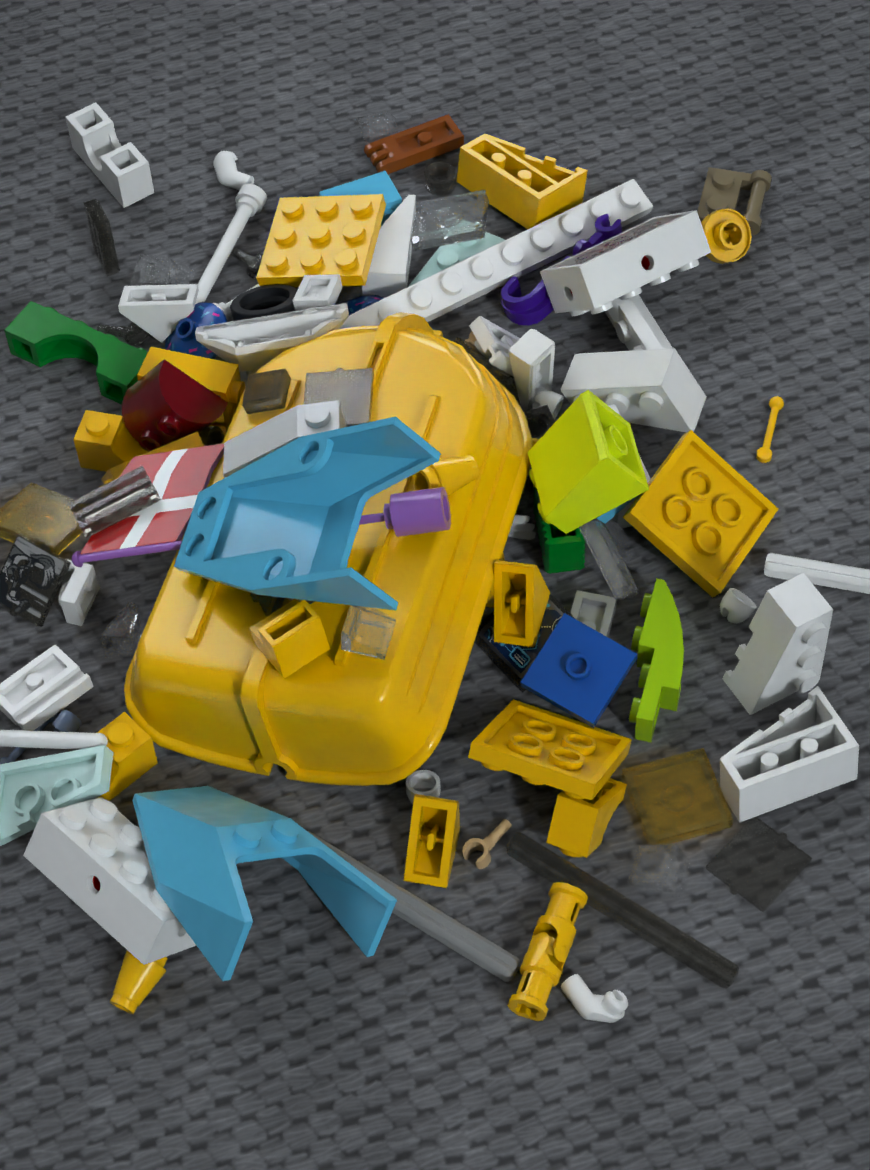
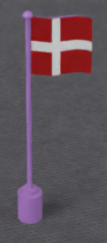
[72,443,451,567]

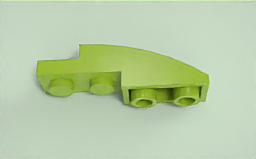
[629,578,684,743]

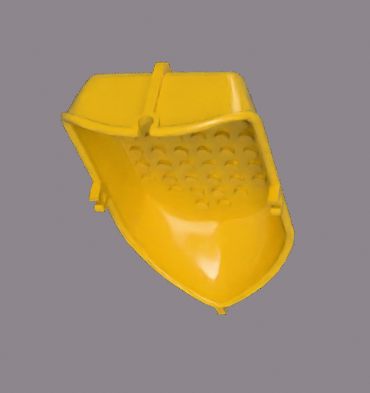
[124,312,533,786]

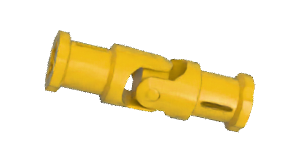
[507,882,588,1021]

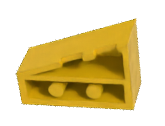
[456,134,588,229]

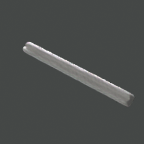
[308,831,520,982]

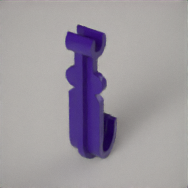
[501,214,623,326]

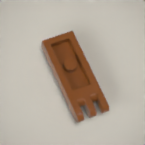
[364,114,464,174]

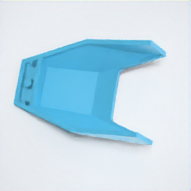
[132,786,397,981]

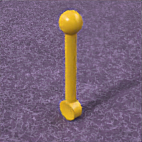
[756,396,784,463]

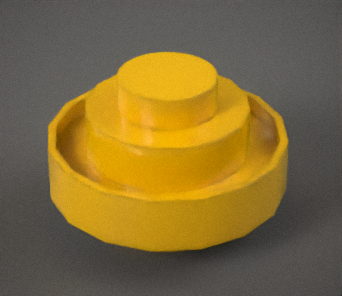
[701,208,752,264]

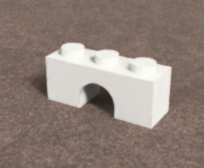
[65,102,154,208]

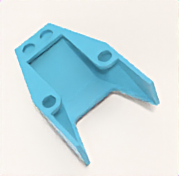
[174,417,441,610]

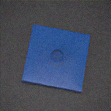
[520,613,637,728]

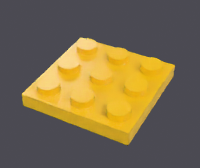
[256,194,386,287]
[623,430,778,598]
[468,699,632,800]

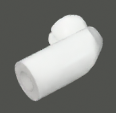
[213,151,254,190]
[561,974,628,1023]

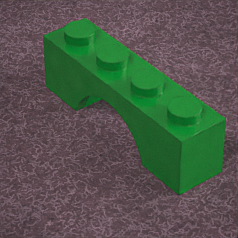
[4,301,148,405]

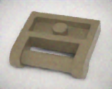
[697,167,772,236]

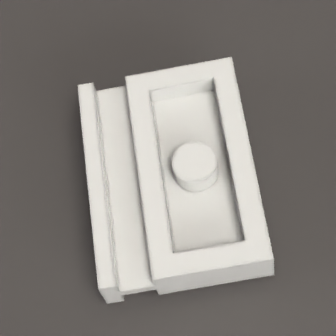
[469,316,520,376]
[0,645,94,731]

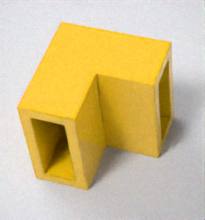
[249,599,330,679]

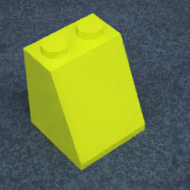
[527,390,649,534]

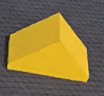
[494,560,550,647]
[403,794,460,888]

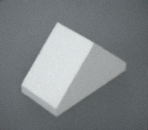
[118,284,199,343]

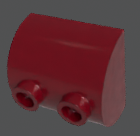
[122,359,228,452]

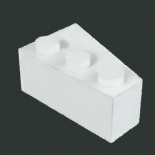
[561,348,707,433]
[722,573,833,715]
[720,686,859,823]

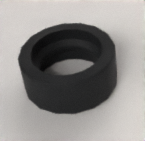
[230,284,297,321]

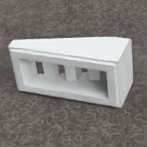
[509,329,555,413]

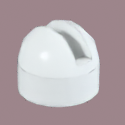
[532,391,564,424]
[720,588,757,624]
[406,770,441,804]

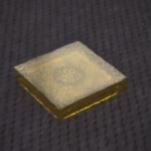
[0,482,98,557]
[622,748,733,849]

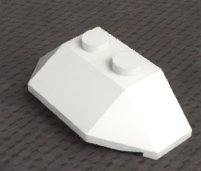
[195,303,349,376]

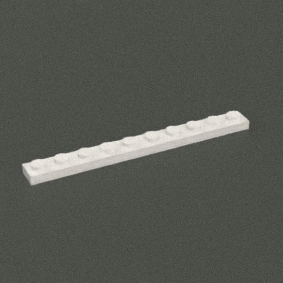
[340,179,653,329]

